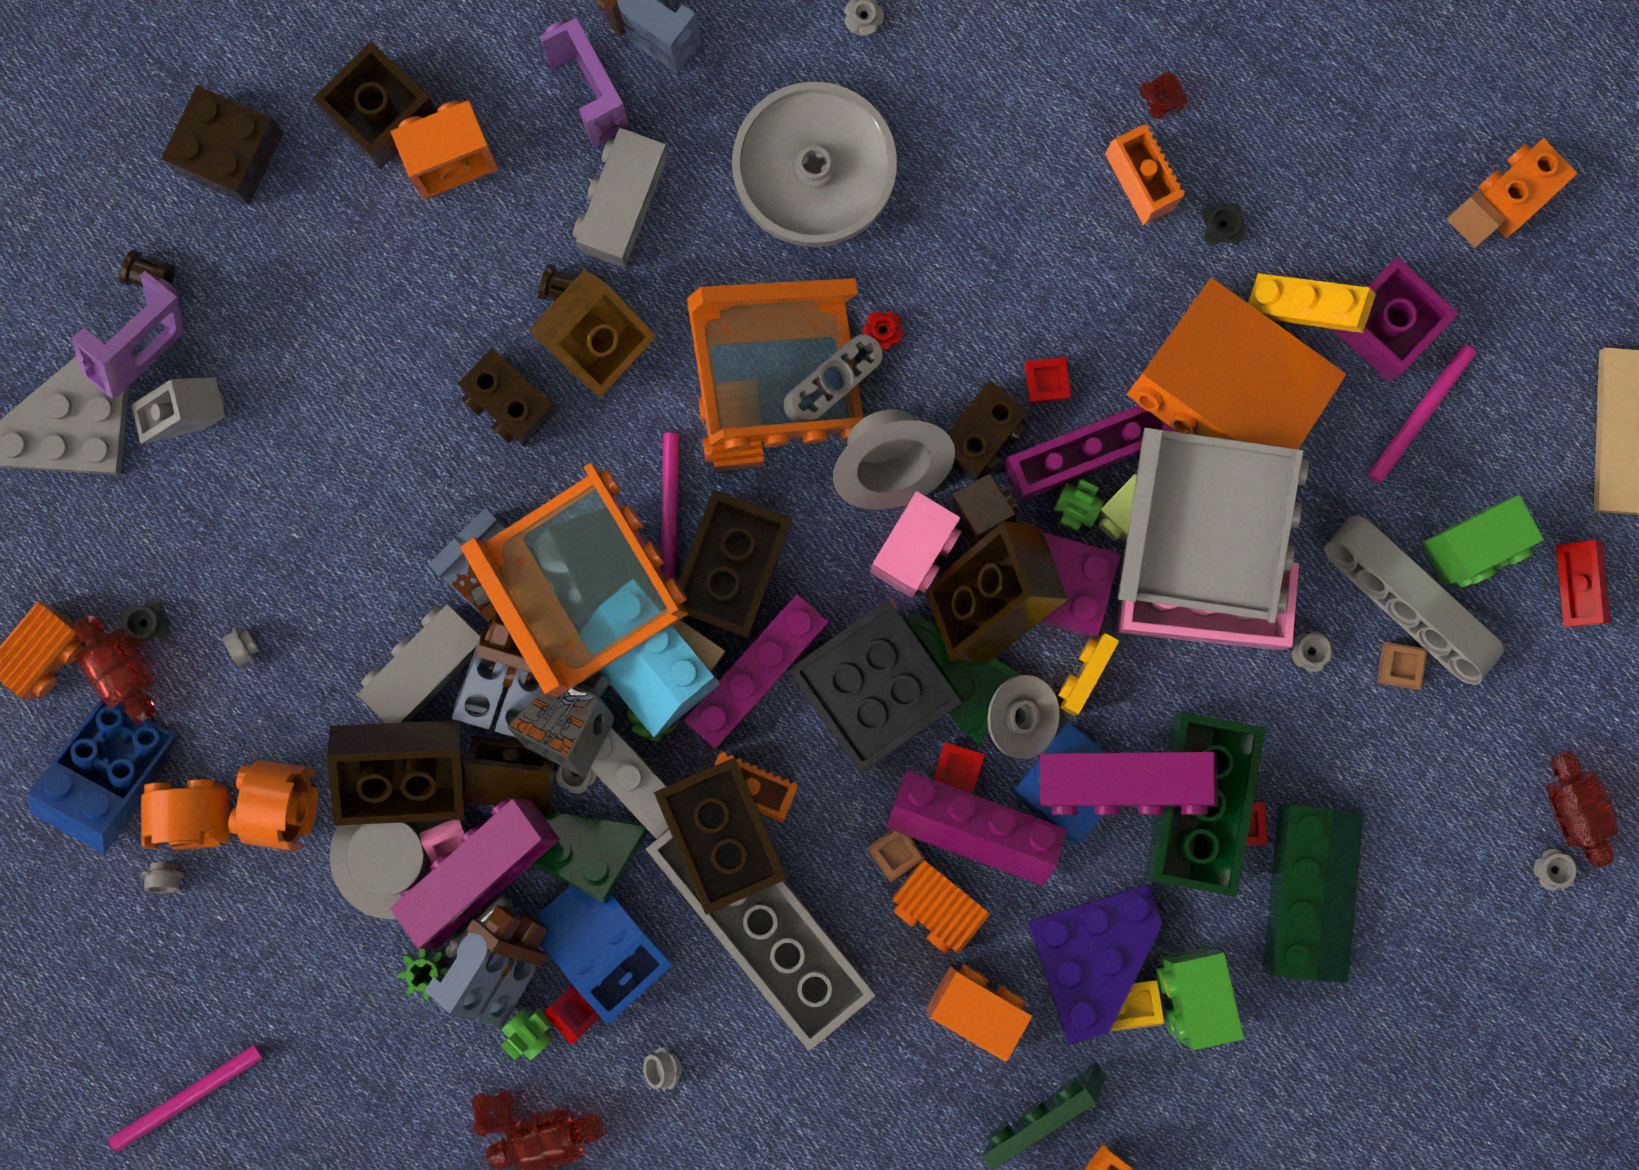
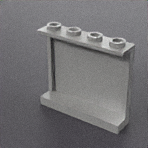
[1118,428,1309,623]

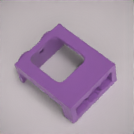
[539,18,630,148]
[71,271,184,400]

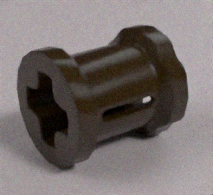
[119,249,175,287]
[538,264,577,301]

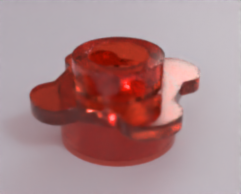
[1139,72,1187,119]
[471,1091,516,1136]

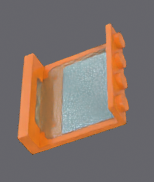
[687,278,865,451]
[460,462,688,697]

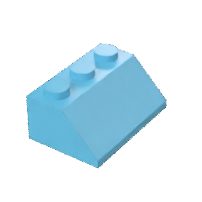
[580,579,721,738]

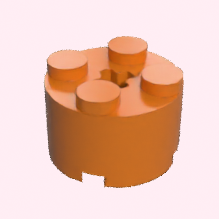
[228,760,319,852]
[141,779,231,850]

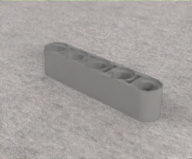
[1324,515,1504,685]

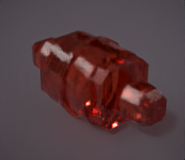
[74,614,156,724]
[1546,751,1619,867]
[485,1107,605,1170]

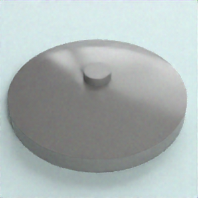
[732,82,897,247]

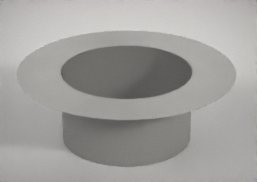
[833,409,955,510]
[330,820,446,919]

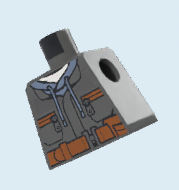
[508,672,614,778]

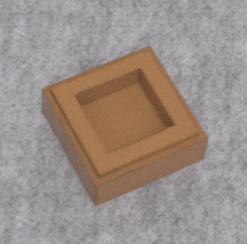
[1446,190,1506,248]
[1377,642,1427,691]
[866,830,925,882]

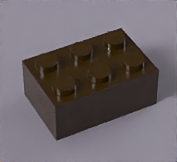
[678,490,792,641]
[924,521,1068,663]
[327,720,465,826]
[654,757,787,915]

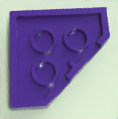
[1028,884,1163,1046]

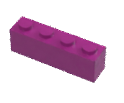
[1003,405,1175,502]
[683,594,828,750]
[1040,752,1218,815]
[885,770,1067,886]
[390,798,560,949]

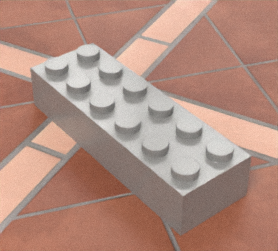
[646,830,876,1051]

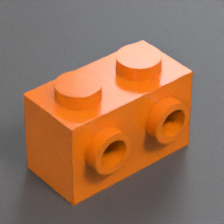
[1478,138,1578,238]

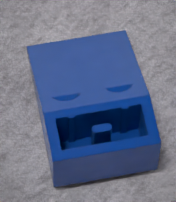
[27,696,177,855]
[536,886,675,1024]

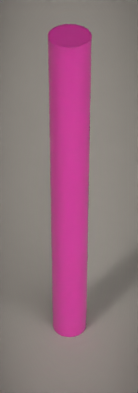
[1367,344,1477,483]
[660,433,680,598]
[108,1044,265,1152]

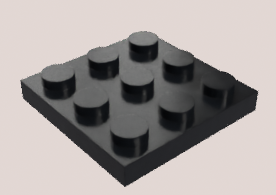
[788,597,964,773]

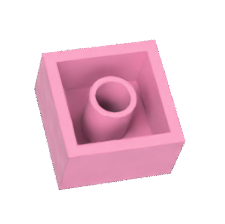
[870,491,962,598]

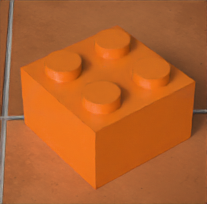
[390,100,499,200]
[926,963,1032,1062]

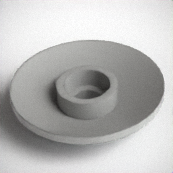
[987,675,1060,759]

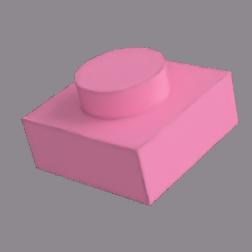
[419,820,466,863]

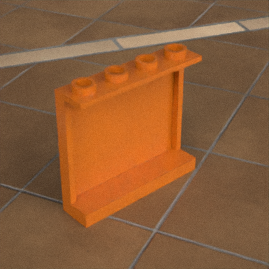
[1126,277,1346,449]

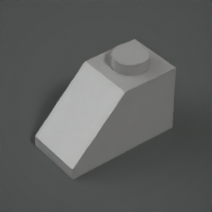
[131,377,225,444]

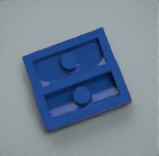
[1012,722,1107,845]

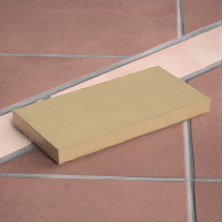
[1594,348,1639,515]

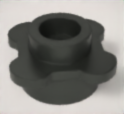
[1201,204,1245,246]
[120,600,169,647]

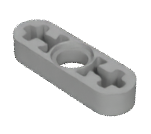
[784,334,882,423]

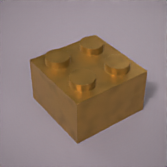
[528,269,657,397]

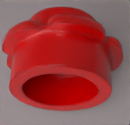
[863,311,903,351]

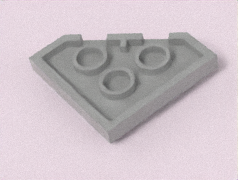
[0,356,129,475]

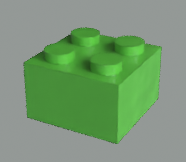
[1421,494,1544,588]
[1155,947,1244,1050]

